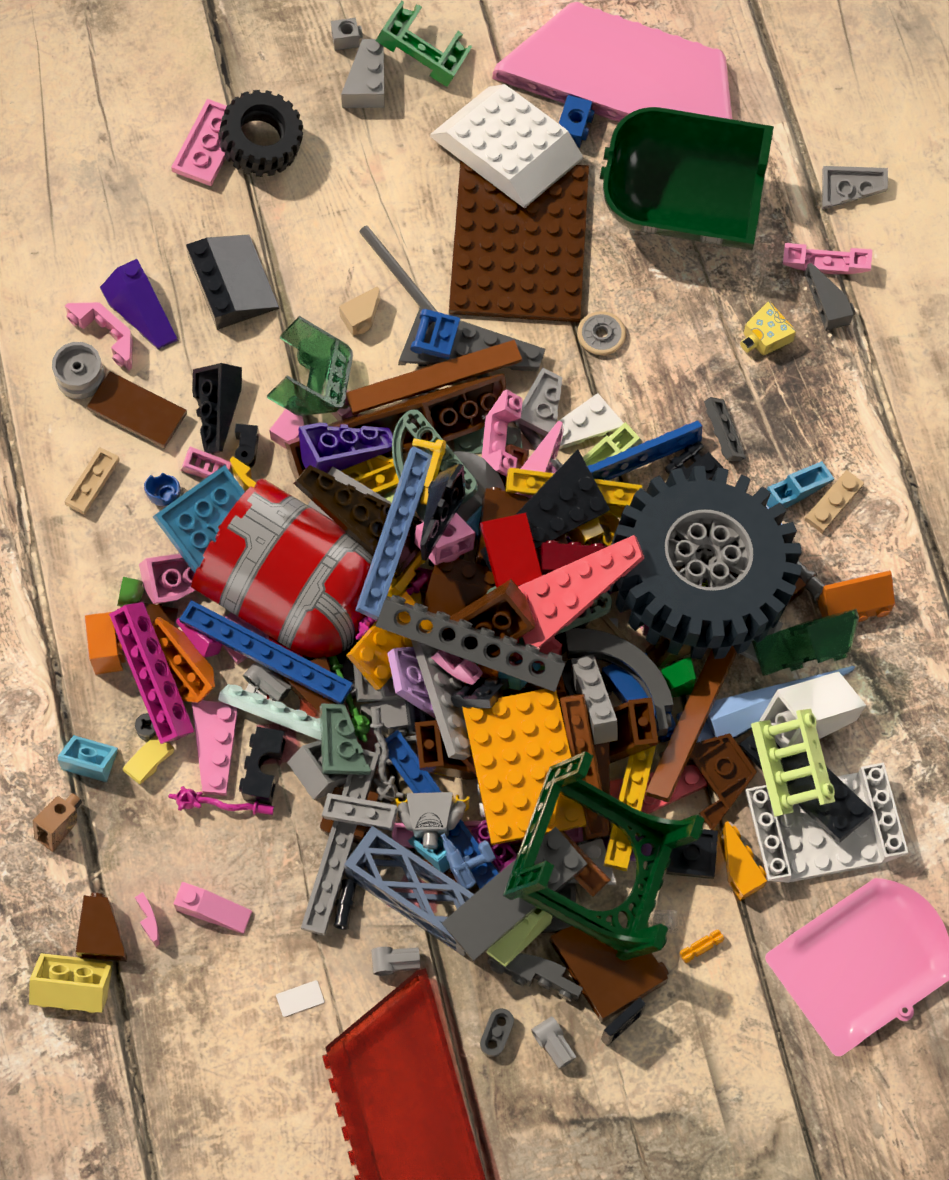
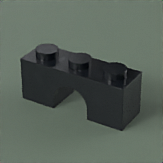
[239,726,287,805]

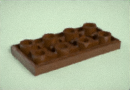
[86,371,187,449]

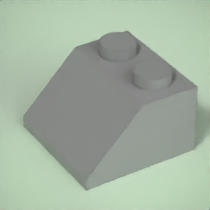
[287,740,348,800]

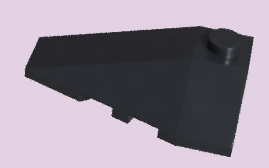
[192,363,242,454]
[420,464,466,561]

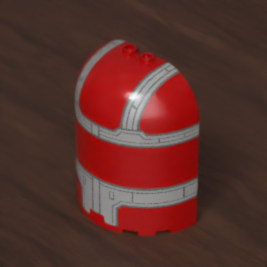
[191,479,373,658]

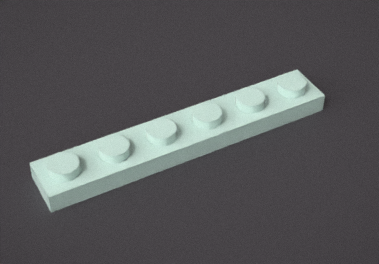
[218,684,321,740]

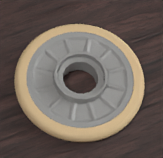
[577,311,626,355]

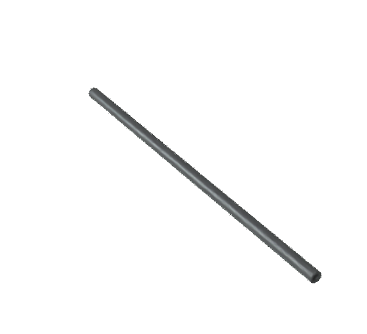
[359,225,562,470]

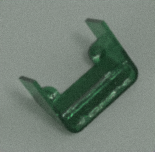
[267,316,353,416]
[752,609,859,676]

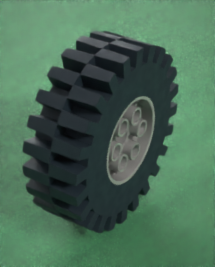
[610,466,802,659]

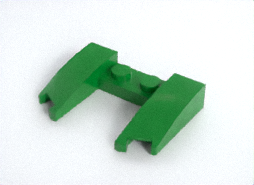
[375,0,472,87]

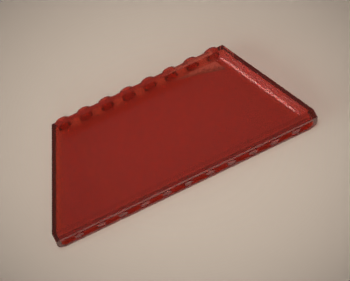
[322,968,486,1180]

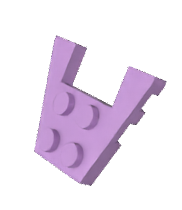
[388,647,436,719]

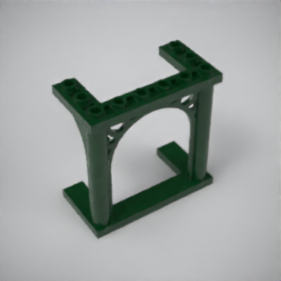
[503,751,705,961]

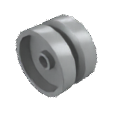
[52,342,105,399]

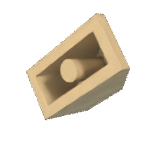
[339,286,380,336]

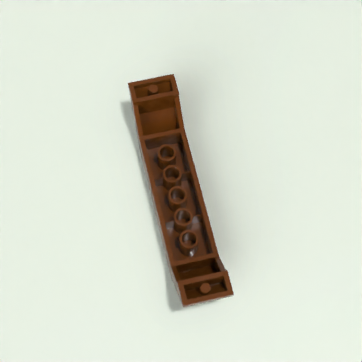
[415,698,658,780]

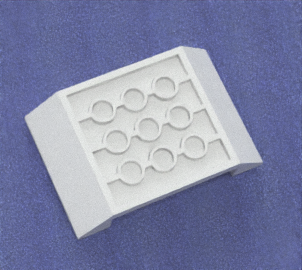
[745,762,908,883]

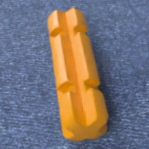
[679,929,724,963]

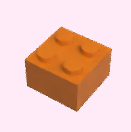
[85,612,126,675]

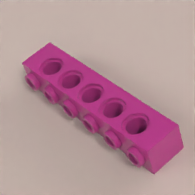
[109,602,195,744]

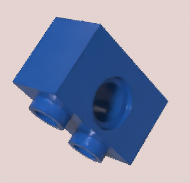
[559,95,595,148]

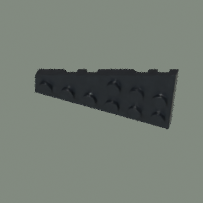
[480,449,610,572]

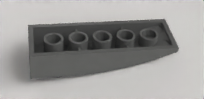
[442,827,587,961]

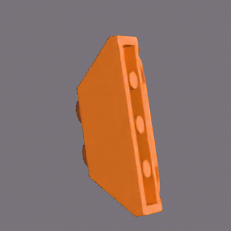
[152,617,215,703]

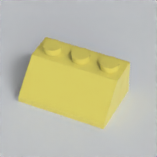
[29,953,113,1013]

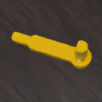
[412,439,446,505]

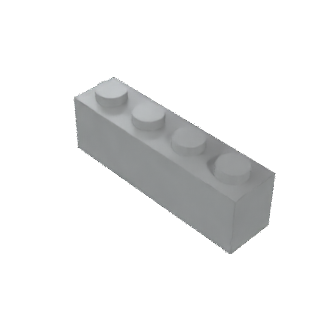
[571,654,618,745]

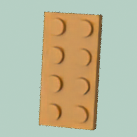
[346,591,433,690]

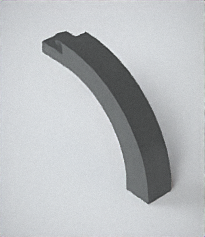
[564,628,674,737]

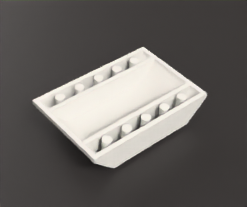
[430,84,583,208]

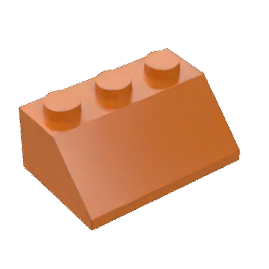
[818,570,895,628]

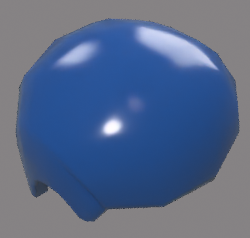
[144,473,181,506]

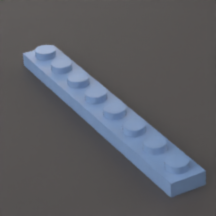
[355,446,432,620]

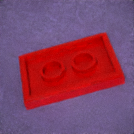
[480,513,542,588]

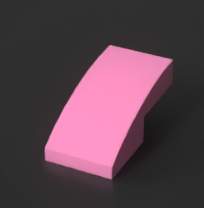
[431,650,483,685]
[135,892,160,947]

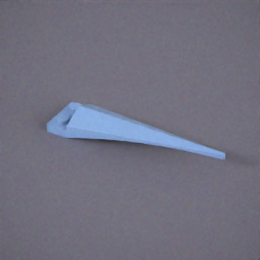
[676,666,856,743]

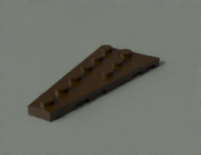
[293,465,423,578]

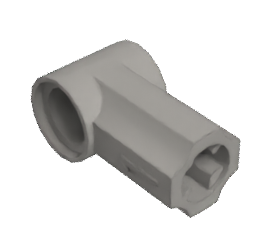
[243,661,291,702]
[371,947,420,976]
[531,1016,576,1069]

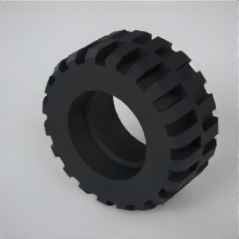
[219,90,303,177]

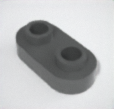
[480,1008,514,1057]

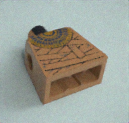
[33,793,82,852]

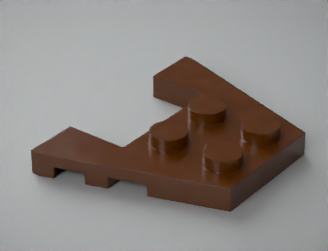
[659,733,757,830]

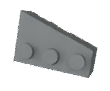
[341,39,385,108]

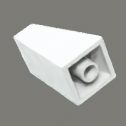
[759,671,866,748]

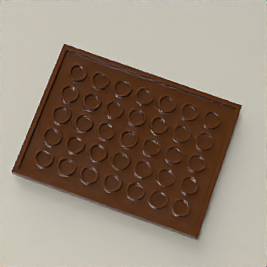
[449,160,589,323]

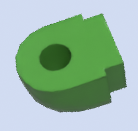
[117,577,144,607]

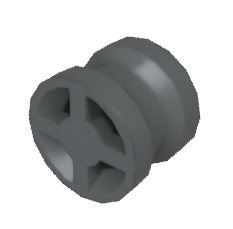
[135,713,156,741]

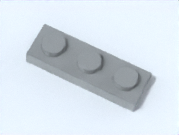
[322,793,398,831]

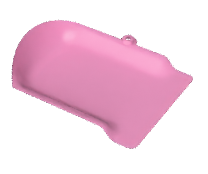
[765,878,949,1056]

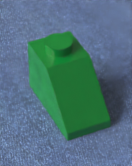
[661,657,696,698]

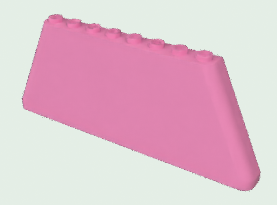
[492,2,732,122]

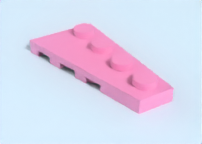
[192,701,238,796]

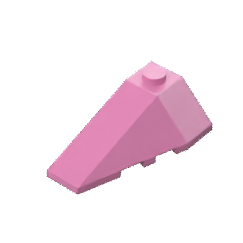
[517,421,564,498]
[139,554,196,604]

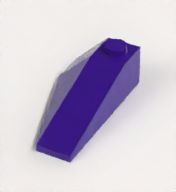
[100,259,178,349]
[298,423,393,473]

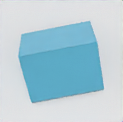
[57,735,118,782]

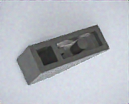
[805,263,855,331]

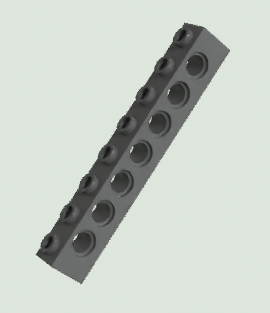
[376,595,566,692]

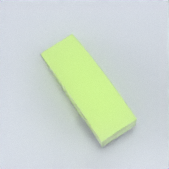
[583,422,643,466]

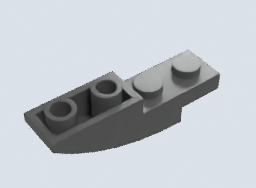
[488,953,583,1001]

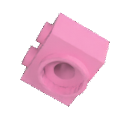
[414,513,476,565]

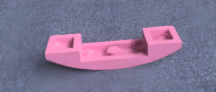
[783,243,873,274]

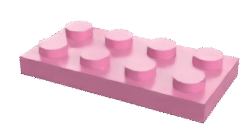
[171,99,242,186]

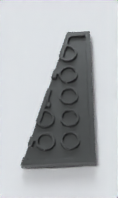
[398,307,546,371]

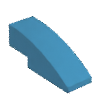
[766,461,834,509]

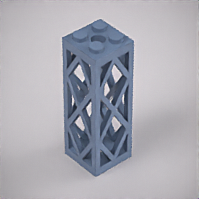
[344,826,474,957]

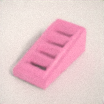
[180,447,231,478]

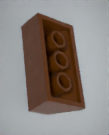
[443,579,536,664]

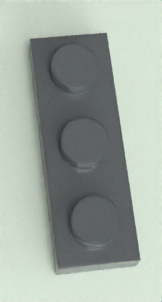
[704,397,746,462]

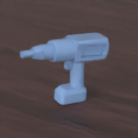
[441,834,496,889]

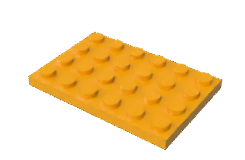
[462,689,586,845]

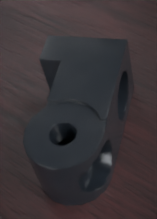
[235,424,260,468]

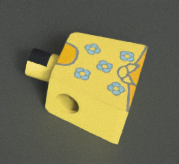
[740,301,796,355]

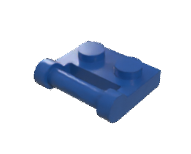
[410,309,460,359]

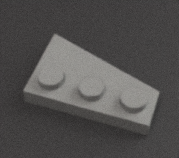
[822,166,888,209]
[515,368,562,437]

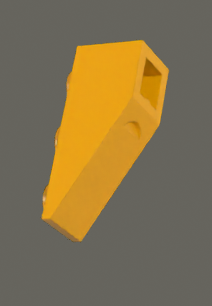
[723,821,767,901]

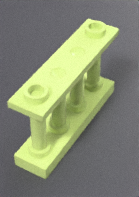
[751,708,835,817]

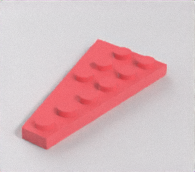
[518,535,644,648]

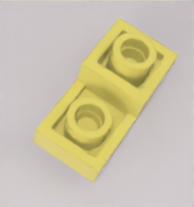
[123,734,174,784]

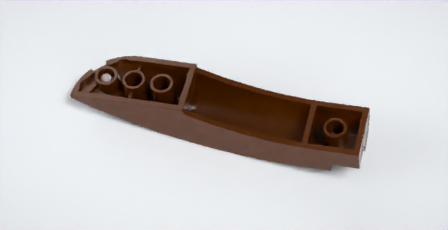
[285,373,506,479]

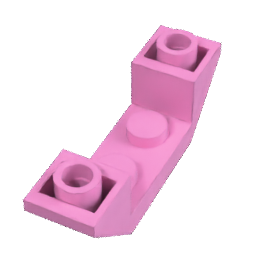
[65,302,133,370]
[482,390,523,477]

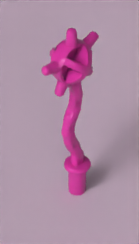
[355,573,430,640]
[168,786,274,815]

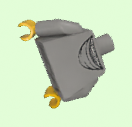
[396,792,469,849]

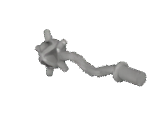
[370,706,404,804]

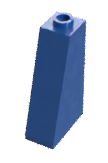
[601,653,676,742]

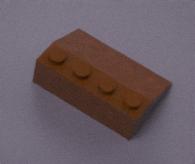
[423,558,496,629]

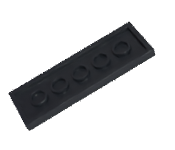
[739,733,874,844]

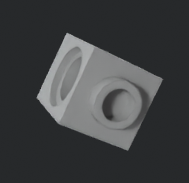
[331,18,363,51]

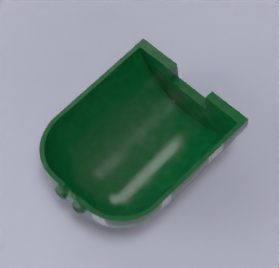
[600,107,774,251]

